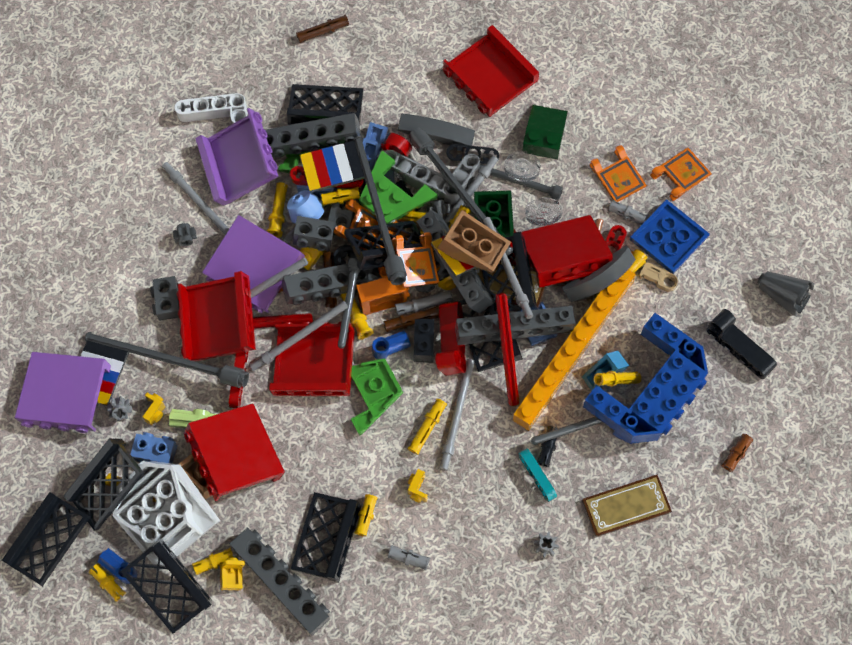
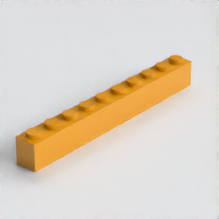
[513,269,636,431]

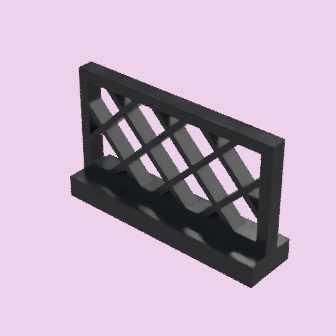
[287,84,364,125]
[344,221,433,270]
[482,231,538,315]
[459,299,523,372]
[64,438,144,531]
[2,492,90,587]
[291,492,361,583]
[120,538,212,634]

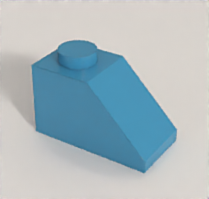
[582,351,629,391]

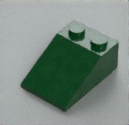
[522,105,568,160]
[474,190,514,238]

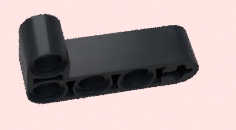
[706,309,777,379]

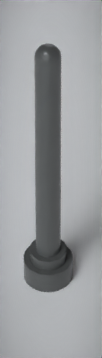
[480,165,563,201]
[338,258,361,349]
[531,417,602,445]

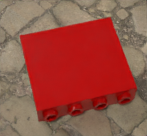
[443,25,539,117]
[521,215,613,288]
[177,271,256,362]
[269,321,355,396]
[184,403,285,502]

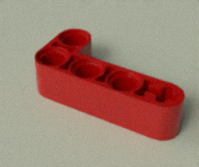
[435,301,466,376]

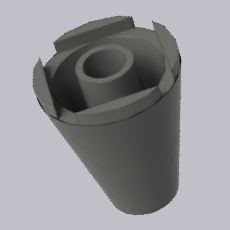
[757,271,814,317]

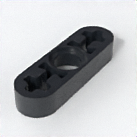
[446,144,500,164]

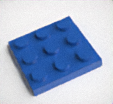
[630,199,710,274]

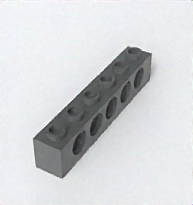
[265,113,360,157]
[417,210,495,314]
[281,264,382,305]
[455,306,576,345]
[229,527,330,636]

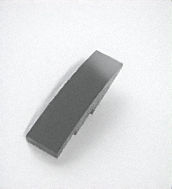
[397,113,475,146]

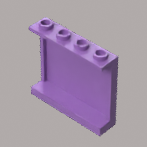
[195,108,279,206]
[202,215,305,314]
[15,352,111,433]

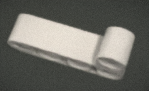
[175,93,248,124]

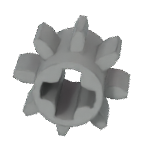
[107,396,132,421]
[534,532,559,558]

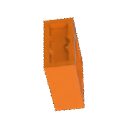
[356,277,410,315]

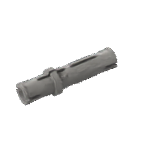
[395,290,453,316]

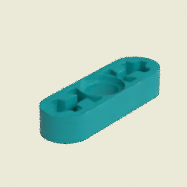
[518,448,557,502]

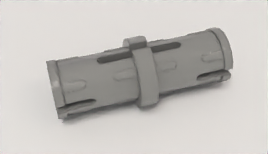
[608,200,647,225]
[388,545,430,570]

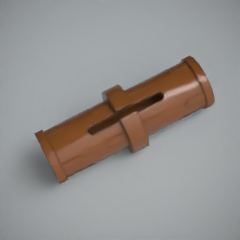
[722,434,753,472]

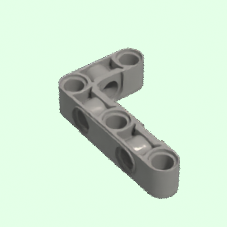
[384,150,480,205]

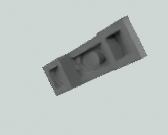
[562,245,636,302]

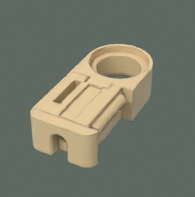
[639,262,678,292]

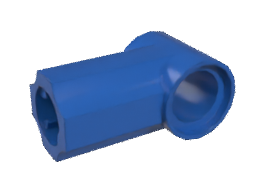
[372,331,411,360]
[97,548,138,584]

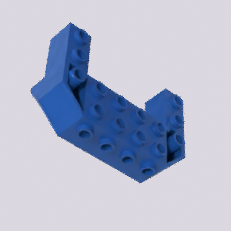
[583,313,708,444]

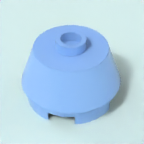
[287,190,324,224]

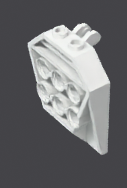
[113,461,220,571]

